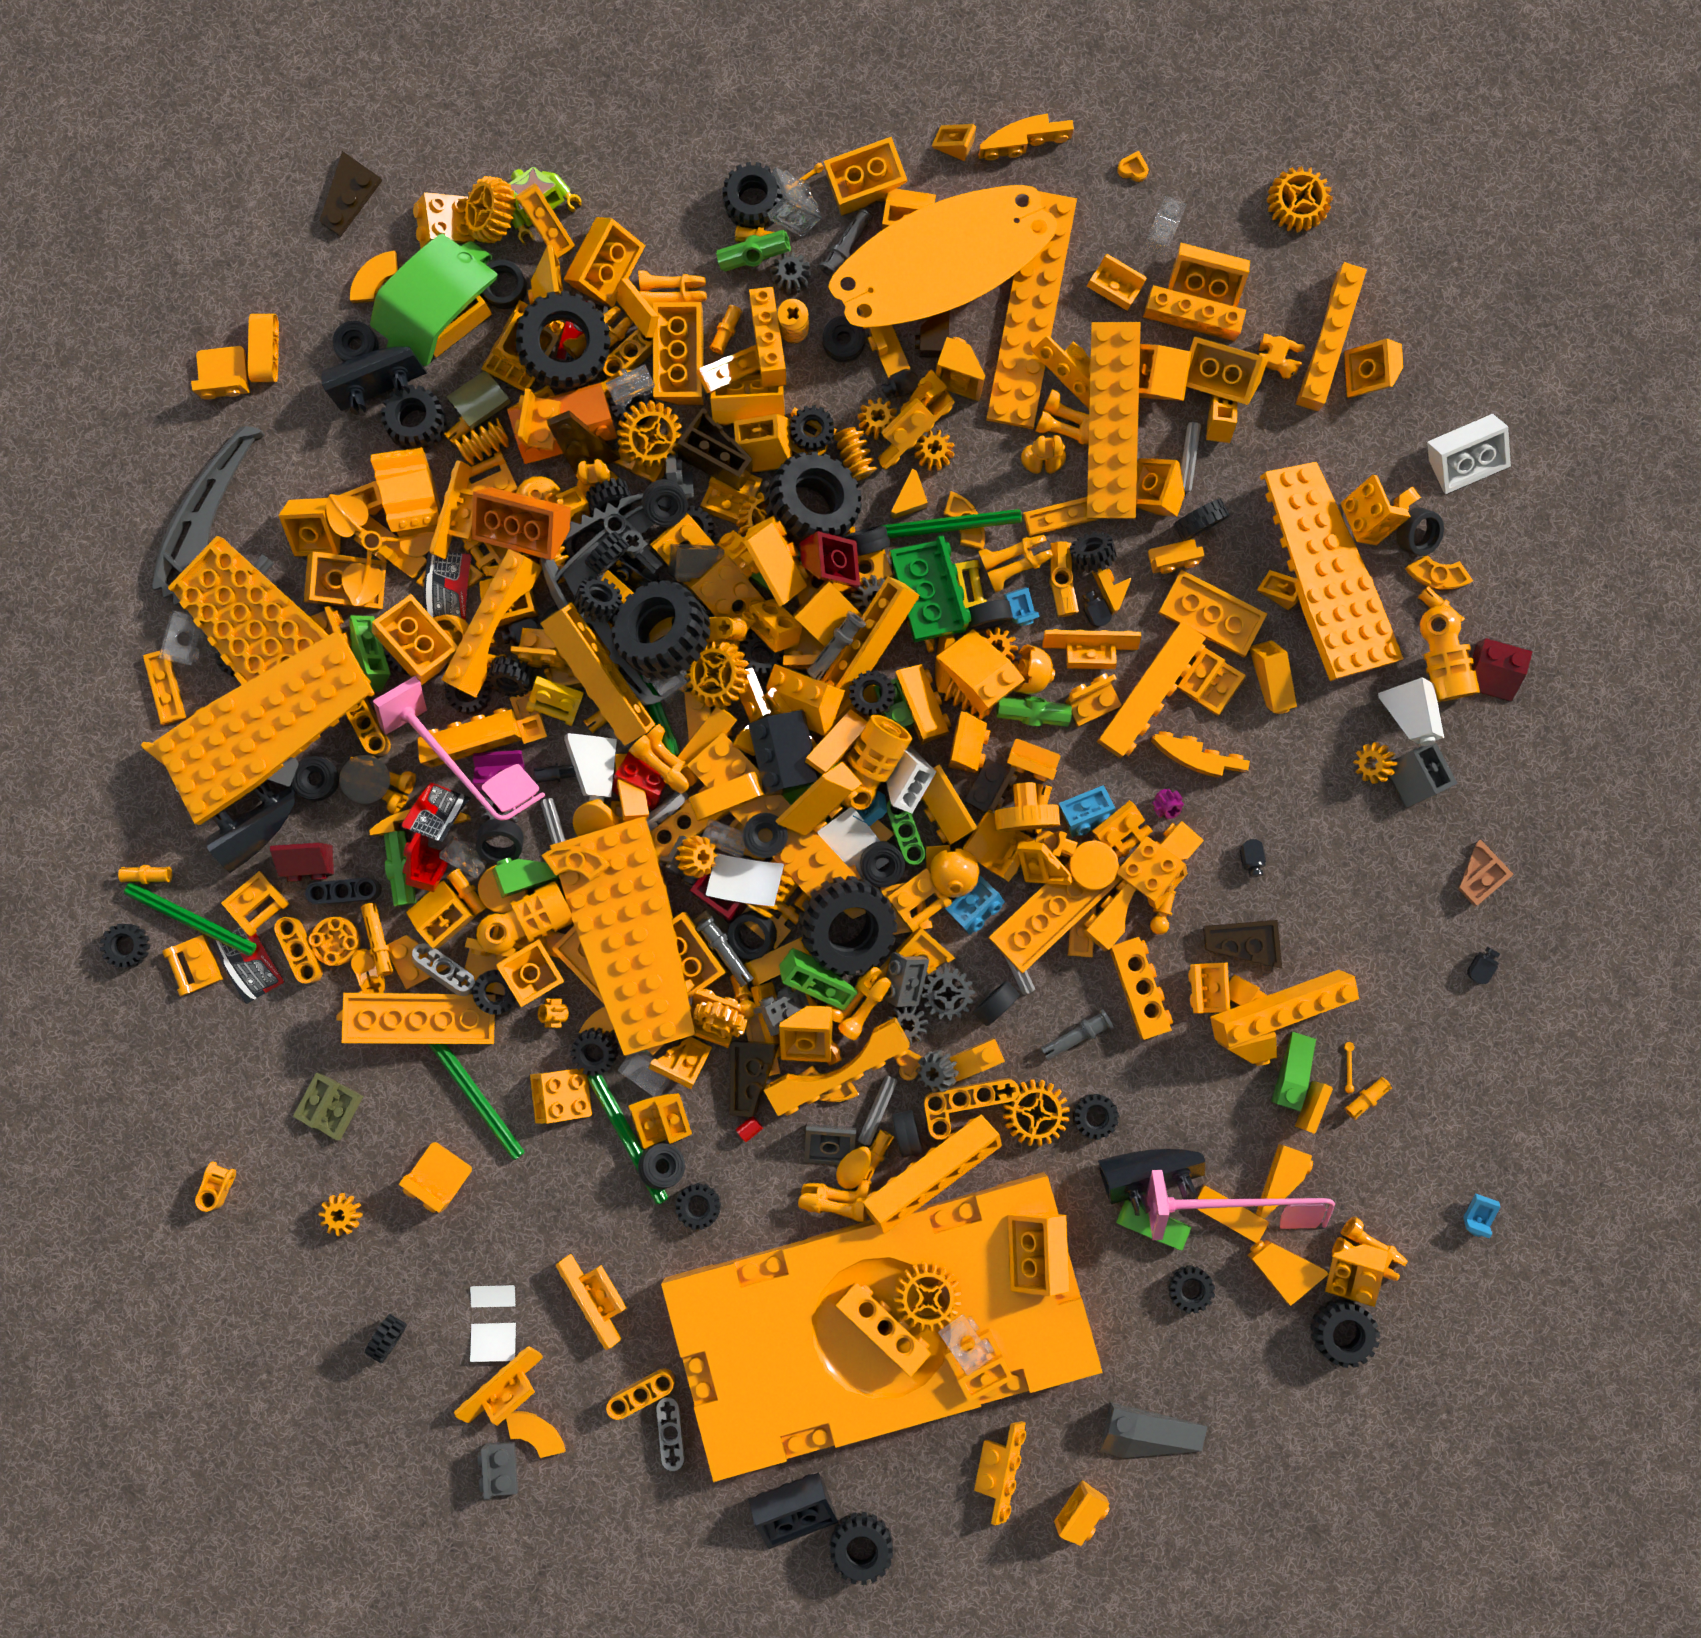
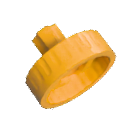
[994,782,1060,831]

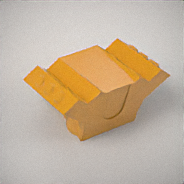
[481,300,565,392]
[371,447,442,532]

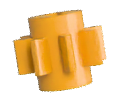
[538,999,569,1028]

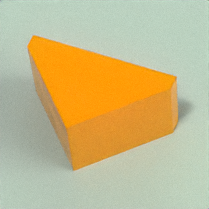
[932,124,976,161]
[891,469,928,519]
[1257,570,1299,610]

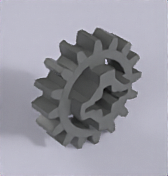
[921,967,975,1021]

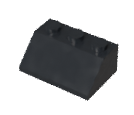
[748,710,820,795]
[748,1472,839,1549]

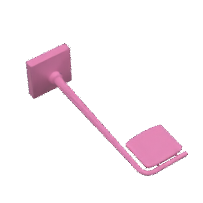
[373,676,545,820]
[1146,1170,1335,1240]

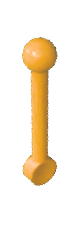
[782,163,824,196]
[1344,1042,1355,1094]

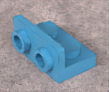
[1059,785,1116,837]
[945,875,1005,935]

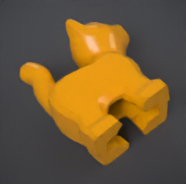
[1259,334,1305,380]

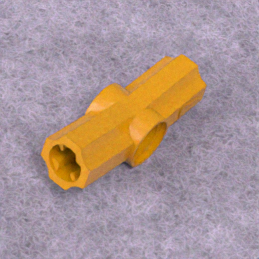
[1049,542,1079,617]

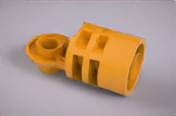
[1420,606,1480,702]
[842,715,912,810]
[476,881,573,954]

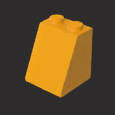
[792,581,863,647]

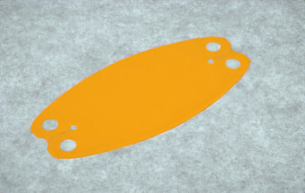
[829,185,1058,327]

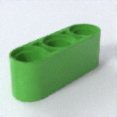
[886,800,925,866]
[1116,1200,1192,1250]

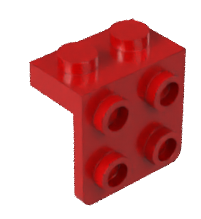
[612,742,668,810]
[403,832,451,892]

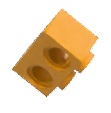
[749,599,802,652]

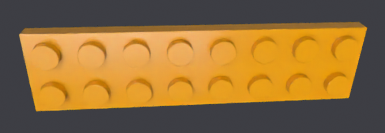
[1087,322,1141,519]
[687,732,856,899]

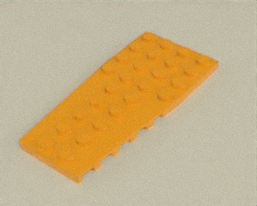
[1260,462,1404,681]
[168,536,371,752]
[153,631,374,825]
[550,817,696,1055]

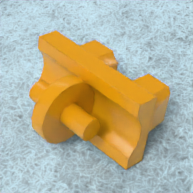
[1035,830,1078,858]

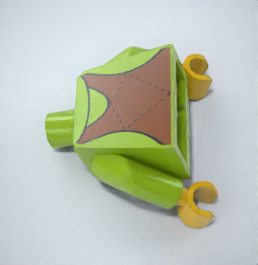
[509,167,581,245]

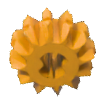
[858,397,897,440]
[914,430,954,471]
[982,627,1018,661]
[1353,742,1398,784]
[675,835,718,878]
[318,1193,363,1236]

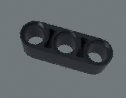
[305,878,382,905]

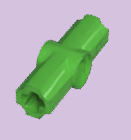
[716,230,791,272]
[996,696,1072,727]
[384,831,416,906]

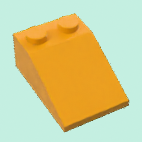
[824,137,907,216]
[304,551,386,609]
[936,629,1025,715]
[948,711,990,773]

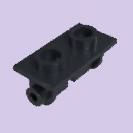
[610,554,661,589]

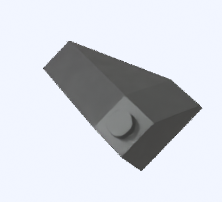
[1099,1402,1207,1458]

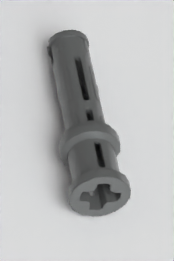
[819,208,872,277]
[807,611,866,680]
[696,917,753,987]
[1040,1009,1114,1061]

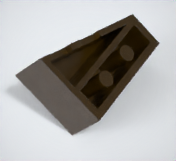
[677,407,752,491]

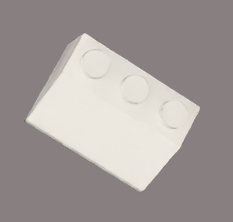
[1427,414,1511,494]

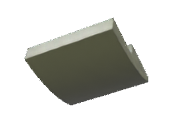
[446,371,511,430]
[293,1073,364,1140]

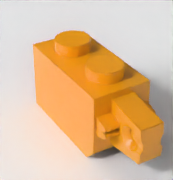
[715,530,760,579]

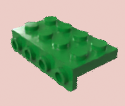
[889,535,971,642]

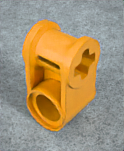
[706,617,747,644]
[195,1161,236,1212]

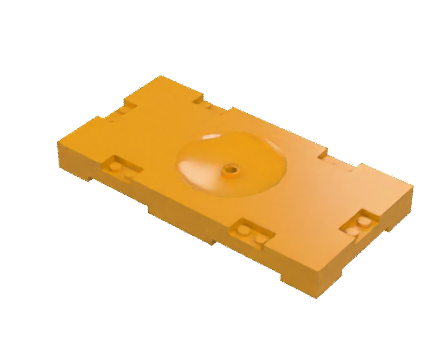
[661,1172,1103,1482]

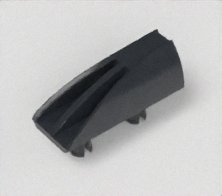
[321,347,428,415]
[207,781,296,873]
[1098,1149,1205,1216]

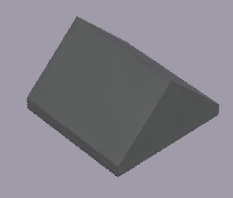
[804,1124,856,1165]

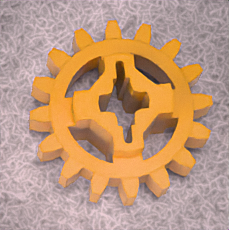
[693,1001,747,1038]

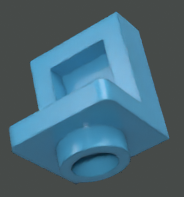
[1003,587,1039,626]
[848,791,887,827]
[1463,1193,1500,1238]

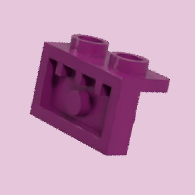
[473,750,525,790]

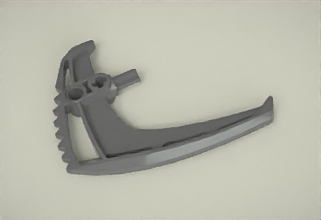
[153,426,274,612]
[540,493,672,706]

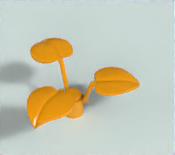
[326,494,437,606]

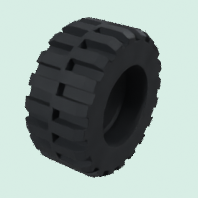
[516,291,611,391]
[764,452,862,546]
[611,581,710,679]
[798,876,897,975]

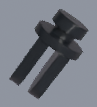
[881,369,919,398]
[1082,590,1112,627]
[501,618,538,645]
[1239,839,1266,878]
[1467,947,1500,984]

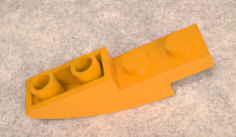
[978,114,1074,161]
[1151,731,1250,778]

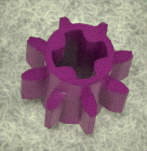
[1152,789,1184,819]

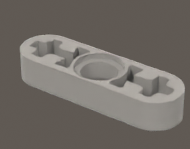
[412,943,475,996]
[656,1395,685,1471]

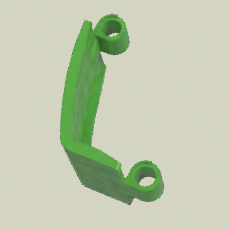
[370,234,498,367]

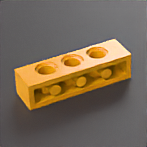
[1143,285,1246,341]
[749,287,786,388]
[797,549,893,607]
[650,786,729,864]
[1109,937,1173,1040]
[835,1283,931,1377]

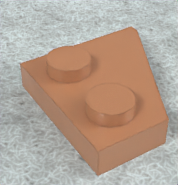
[1458,840,1514,907]

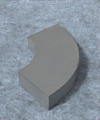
[646,792,689,831]

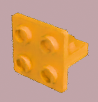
[510,628,570,670]

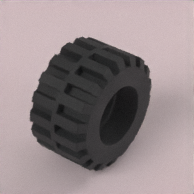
[722,162,783,229]
[381,385,447,451]
[1310,1299,1380,1368]
[830,1512,893,1585]

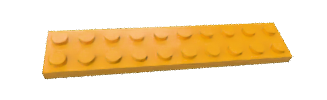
[986,191,1077,429]

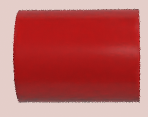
[736,1116,764,1143]

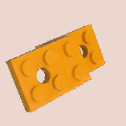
[650,512,765,618]

